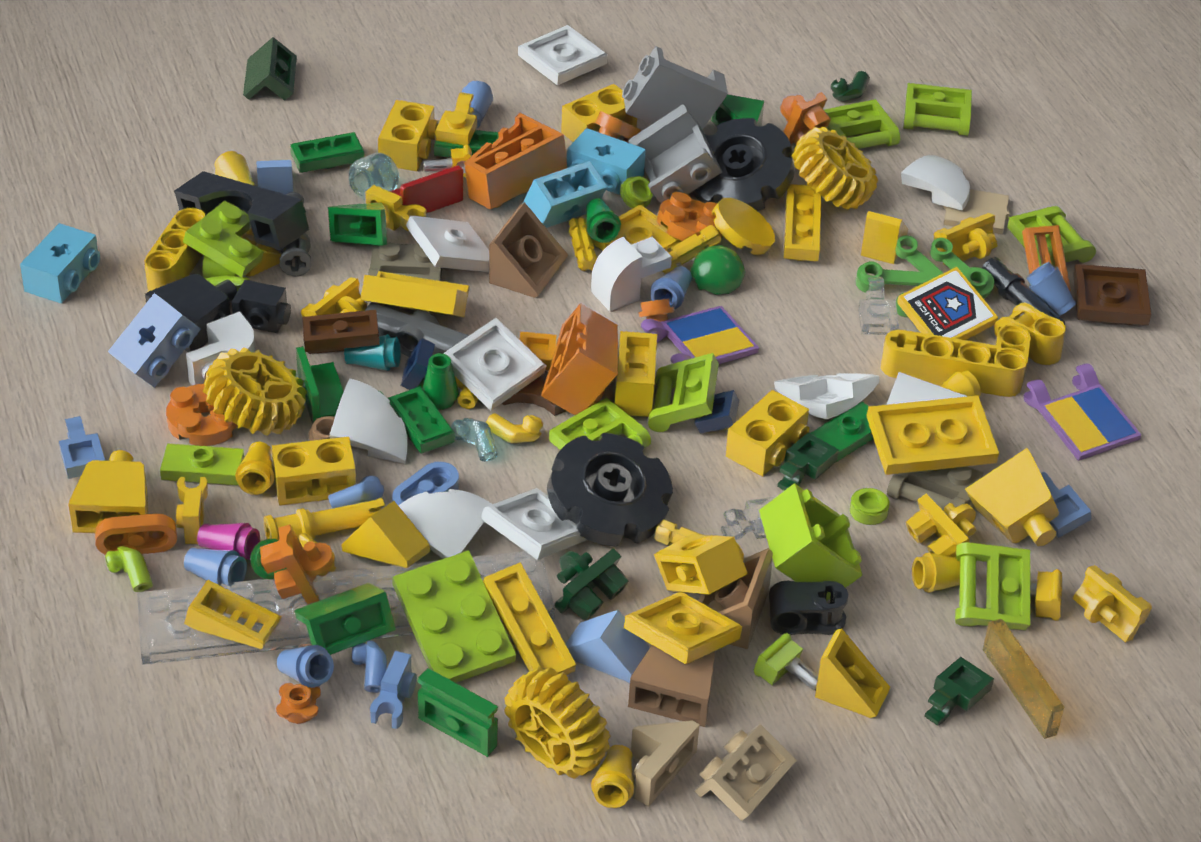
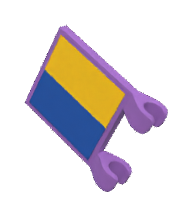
[641,306,759,364]
[1024,363,1141,461]

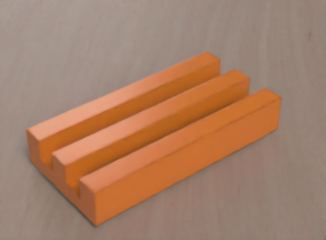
[1022,225,1071,293]

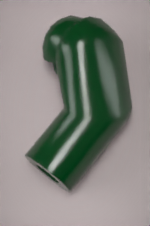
[830,71,870,101]

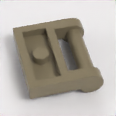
[368,242,442,281]
[887,466,984,510]

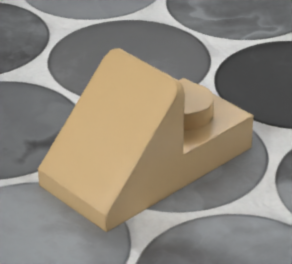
[631,720,700,807]

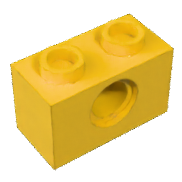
[654,534,748,594]

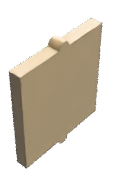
[943,189,1010,235]

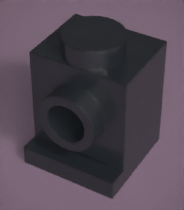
[232,280,291,333]

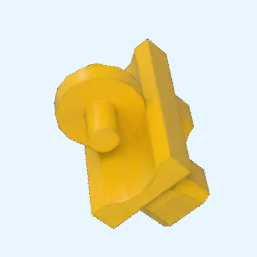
[934,213,998,265]
[301,277,368,318]
[905,493,976,558]
[1072,565,1152,642]

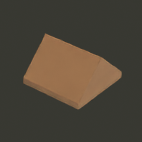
[489,202,568,298]
[698,548,773,649]

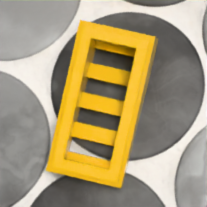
[184,580,282,649]

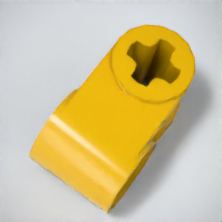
[994,303,1066,365]

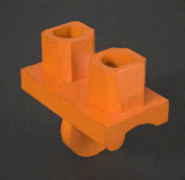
[780,92,831,145]
[260,524,335,605]

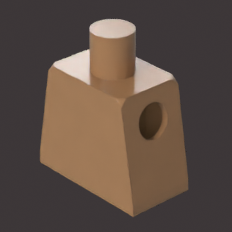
[628,645,715,727]

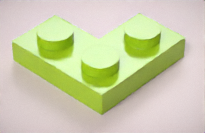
[183,201,264,277]

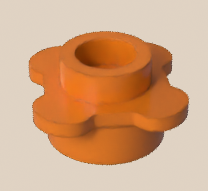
[276,683,321,724]

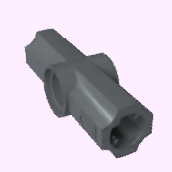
[365,302,469,357]

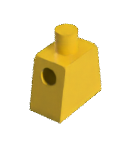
[965,448,1059,546]
[68,450,149,533]

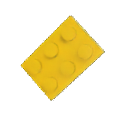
[867,395,999,475]

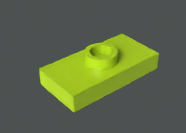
[160,443,245,485]

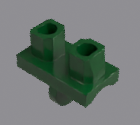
[553,548,629,621]

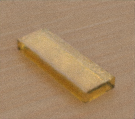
[982,619,1065,739]

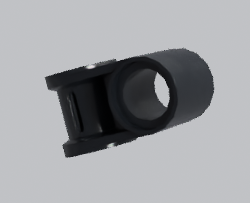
[769,580,849,635]

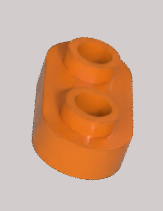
[595,111,642,143]
[95,514,177,555]

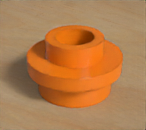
[638,299,675,322]

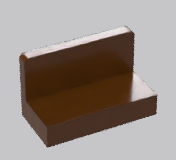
[303,310,380,354]

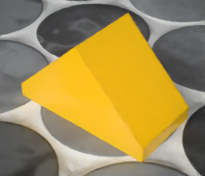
[861,211,909,264]
[341,501,430,568]
[815,628,891,718]

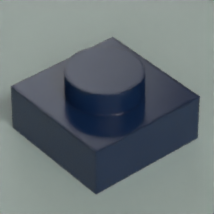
[400,338,435,390]
[695,390,739,434]

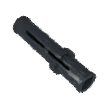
[982,257,1065,324]

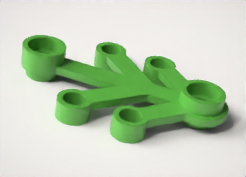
[855,235,994,317]

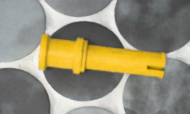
[263,498,385,540]

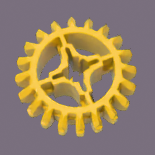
[792,127,879,210]
[203,347,307,436]
[504,667,611,779]

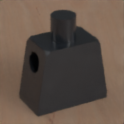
[145,274,238,353]

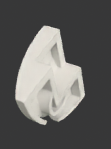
[901,155,970,210]
[774,373,879,419]
[330,379,408,464]
[399,489,492,559]

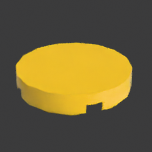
[712,198,775,255]

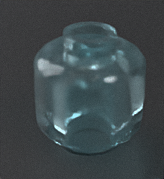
[348,152,399,200]

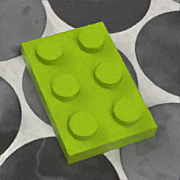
[392,550,516,683]

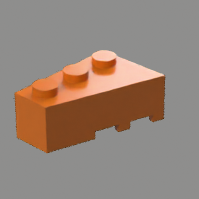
[464,113,567,210]
[541,303,618,415]

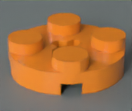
[657,192,723,241]
[166,384,237,446]

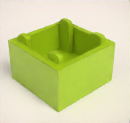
[759,483,863,602]

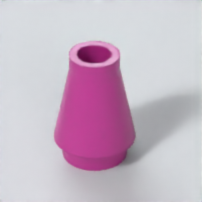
[197,523,260,560]

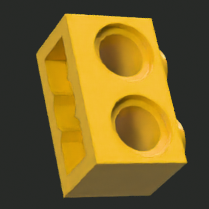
[561,84,637,142]
[378,100,439,171]
[615,331,657,417]
[726,389,810,477]
[271,436,356,506]

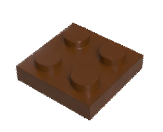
[1073,264,1152,326]

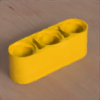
[144,208,205,292]

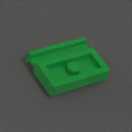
[417,668,498,757]

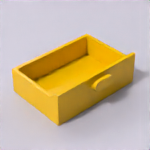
[360,271,470,318]

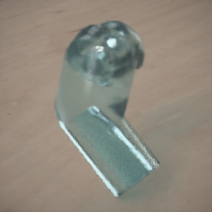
[451,418,498,462]

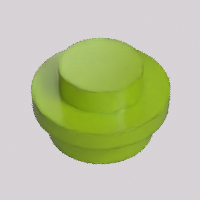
[620,176,653,209]

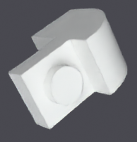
[591,237,672,312]
[186,312,255,385]

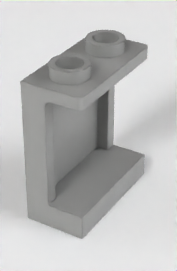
[622,46,728,130]
[628,104,722,203]

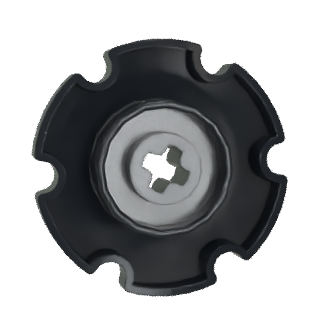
[692,118,795,212]
[547,433,673,546]

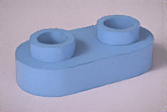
[392,462,459,506]

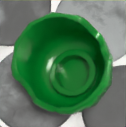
[690,245,745,295]

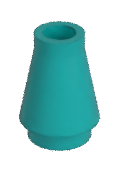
[344,334,401,371]

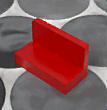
[390,165,463,214]

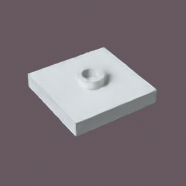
[518,25,608,85]
[406,215,489,272]
[443,318,546,411]
[481,488,587,560]

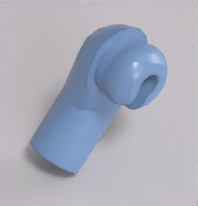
[328,476,384,508]
[352,640,387,693]

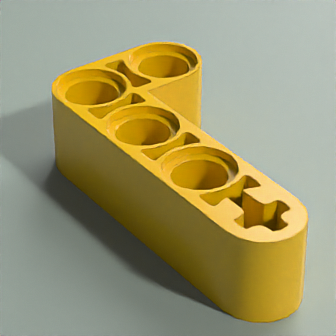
[881,324,1031,397]

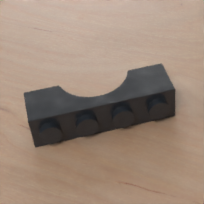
[174,171,310,250]

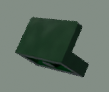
[243,37,297,101]

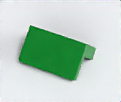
[296,346,344,424]
[294,583,396,655]

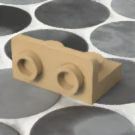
[694,724,797,821]

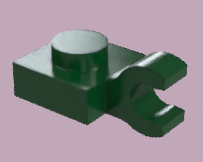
[777,433,839,491]
[924,657,994,726]

